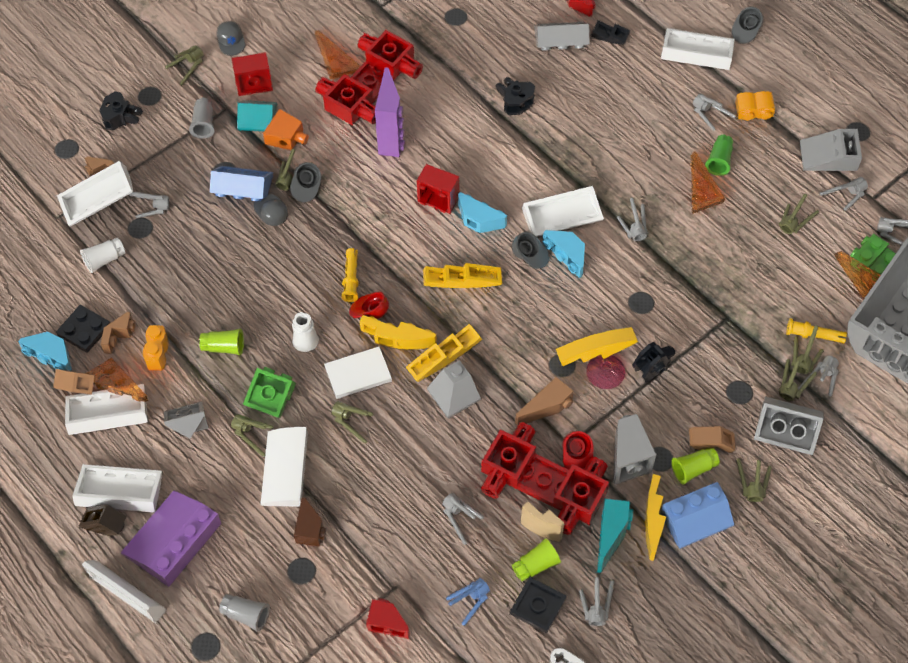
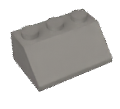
[534,22,589,50]
[754,396,824,455]

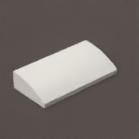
[661,28,735,70]
[57,161,133,227]
[522,186,604,237]
[65,384,148,435]
[261,427,308,507]
[72,464,162,513]
[82,560,166,623]

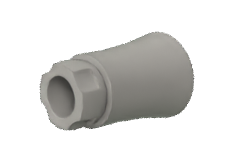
[189,98,214,138]
[219,594,270,632]

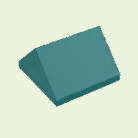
[237,100,277,132]

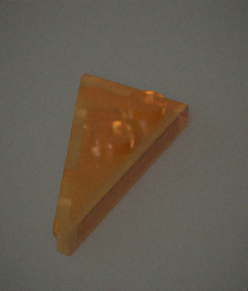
[315,30,360,80]
[691,151,725,214]
[834,251,881,300]
[85,358,148,402]

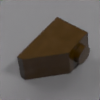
[79,504,127,536]

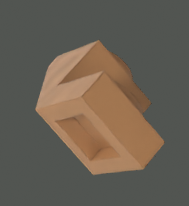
[84,156,114,176]
[100,312,136,354]
[53,369,95,395]
[689,426,736,453]

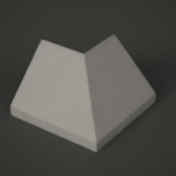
[164,401,209,439]

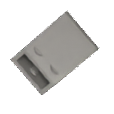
[800,129,862,171]

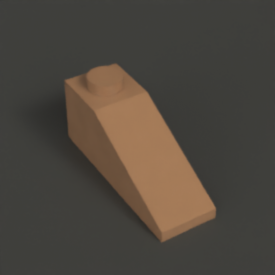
[515,377,574,425]

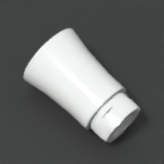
[80,238,125,273]
[292,312,319,352]

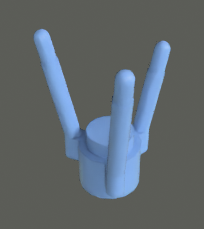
[446,578,490,626]

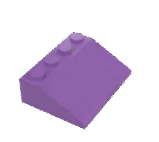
[375,67,405,157]
[121,490,221,587]

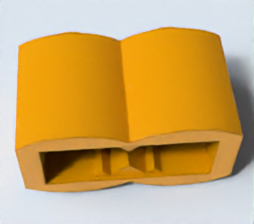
[735,91,775,120]
[143,325,169,371]

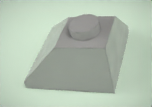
[427,360,481,419]

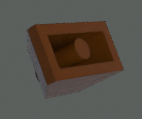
[294,498,326,547]

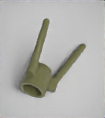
[165,45,204,85]
[275,149,313,191]
[779,193,819,234]
[791,325,824,374]
[779,359,817,401]
[331,401,373,443]
[231,414,274,457]
[737,458,772,502]

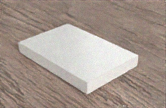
[324,347,392,399]

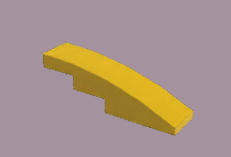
[423,263,502,288]
[406,324,482,382]
[556,327,638,366]
[645,474,666,561]

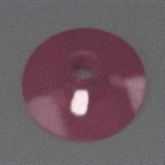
[586,355,625,389]

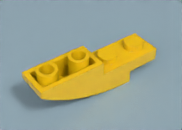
[360,315,437,349]

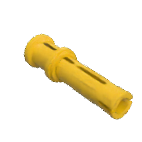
[341,248,359,302]
[786,318,847,344]

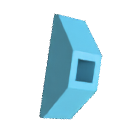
[458,192,507,233]
[543,230,585,278]
[18,332,72,371]

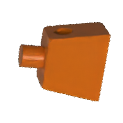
[263,109,309,150]

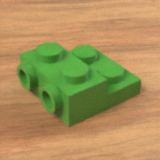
[850,233,896,282]
[243,367,296,418]

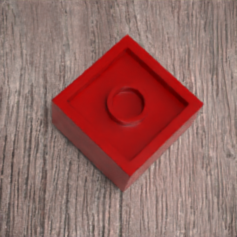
[231,52,273,96]
[417,164,460,214]

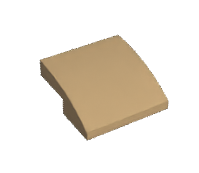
[521,502,564,542]

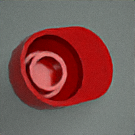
[349,292,389,319]
[562,430,593,470]

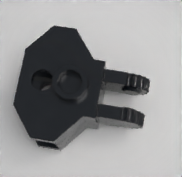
[496,77,535,115]
[99,91,143,131]
[632,342,676,383]

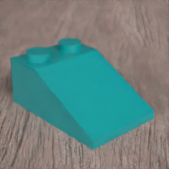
[597,499,633,573]

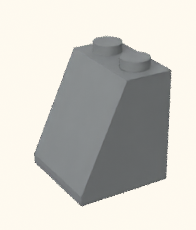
[613,414,656,485]

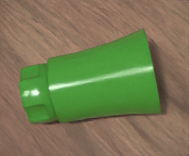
[705,134,733,176]

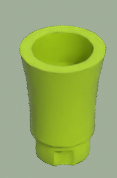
[199,329,244,355]
[671,448,720,484]
[511,538,561,582]

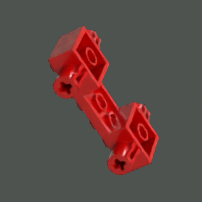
[315,30,423,126]
[481,422,609,535]

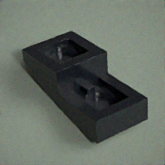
[591,20,631,45]

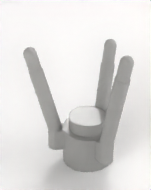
[693,94,737,131]
[820,177,868,211]
[129,191,169,218]
[617,198,648,241]
[877,217,908,246]
[798,356,839,397]
[442,493,484,545]
[579,577,614,626]

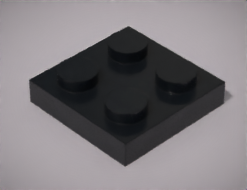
[56,304,110,353]
[510,577,567,634]

